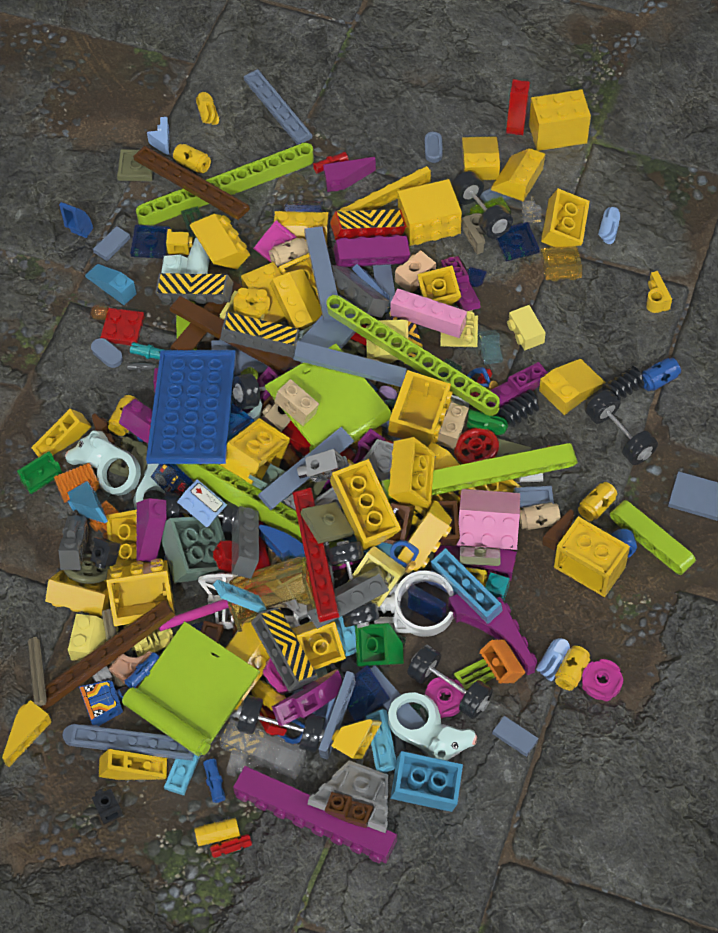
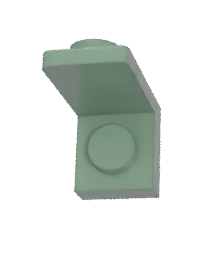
[248,464,286,490]

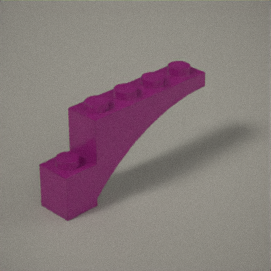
[448,594,537,675]

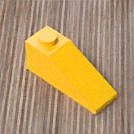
[31,409,92,458]
[2,700,51,767]
[99,749,167,780]

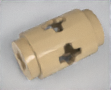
[269,238,309,266]
[519,502,561,530]

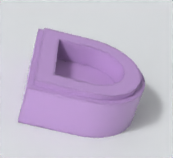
[378,386,397,404]

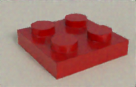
[100,308,145,346]

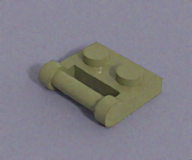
[109,437,148,481]

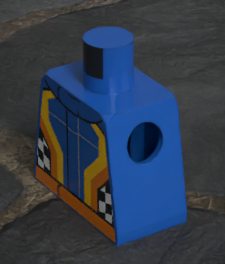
[79,680,128,726]

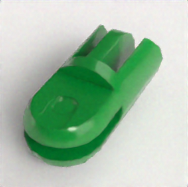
[467,409,508,435]

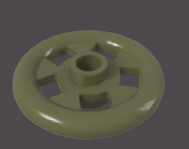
[64,553,110,584]

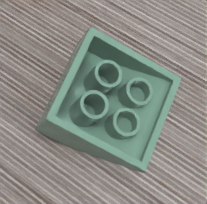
[161,517,227,583]

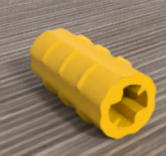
[251,680,286,711]
[194,818,240,846]

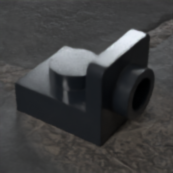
[329,656,361,682]

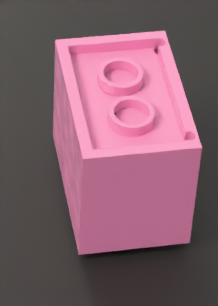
[457,489,520,550]

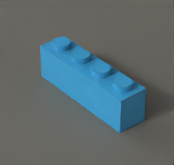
[431,548,503,624]

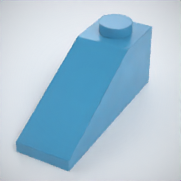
[85,264,136,305]
[68,481,108,523]

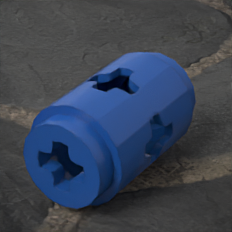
[641,357,681,391]

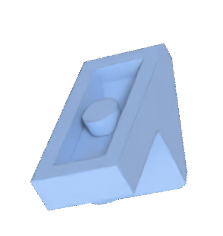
[147,117,169,155]

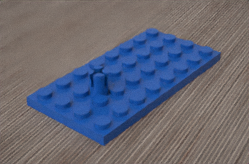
[146,350,236,464]

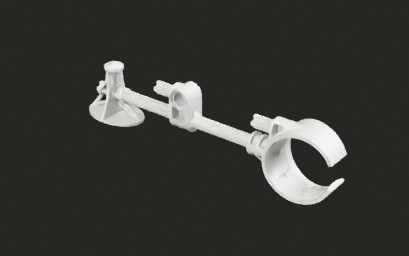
[198,571,454,637]

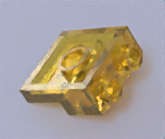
[541,246,582,282]

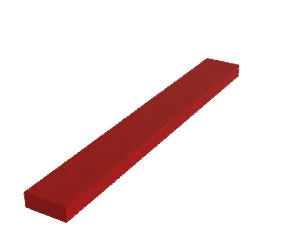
[292,487,340,622]

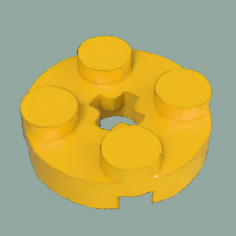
[233,288,270,319]

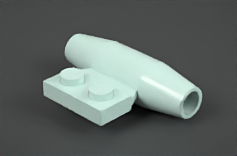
[161,238,210,304]

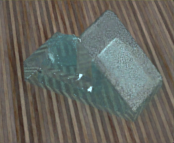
[478,330,503,365]

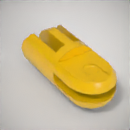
[196,92,219,125]

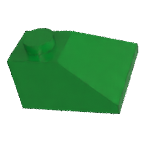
[355,623,404,666]

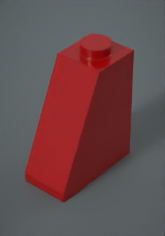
[506,80,530,135]
[213,540,271,584]

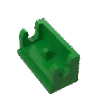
[17,451,62,494]

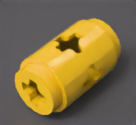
[173,144,211,173]
[108,395,139,436]
[578,482,617,521]
[555,646,590,691]

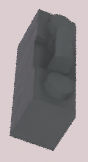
[58,515,89,570]

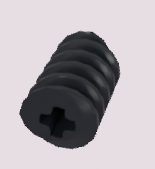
[602,365,645,401]
[498,389,539,427]

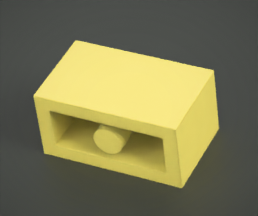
[507,305,545,351]

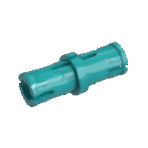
[130,342,164,360]

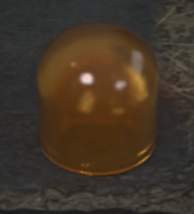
[91,305,108,320]

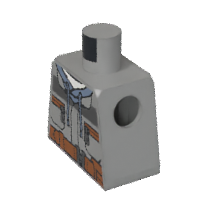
[297,449,345,482]

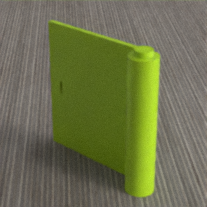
[265,344,392,453]
[122,621,260,756]

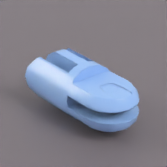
[598,207,620,244]
[536,638,570,681]

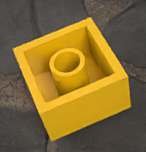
[291,621,346,670]

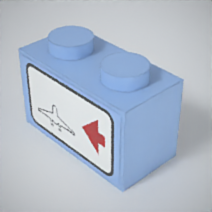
[177,479,227,527]

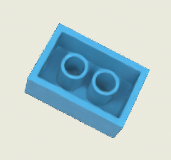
[390,751,463,812]

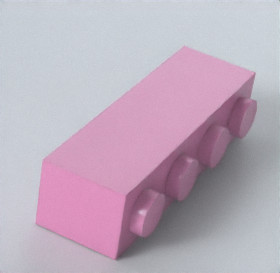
[390,288,467,338]

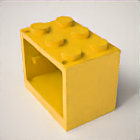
[529,90,591,151]
[398,179,462,246]
[388,370,453,447]
[220,418,290,484]
[554,516,630,597]
[106,559,175,626]

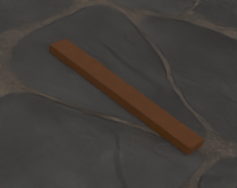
[133,146,250,220]
[170,296,302,374]
[40,600,176,711]

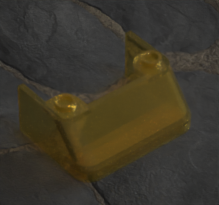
[228,557,316,632]

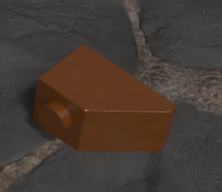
[384,502,415,546]

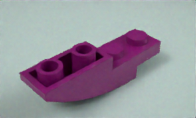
[441,256,481,311]
[486,362,548,408]
[272,669,343,726]

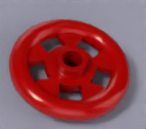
[454,428,499,464]

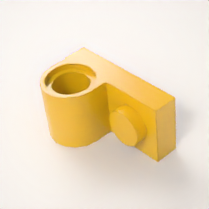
[646,271,672,313]

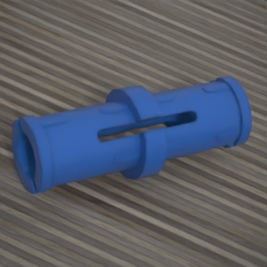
[124,652,159,688]
[203,759,226,803]

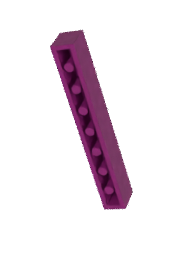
[233,766,397,863]

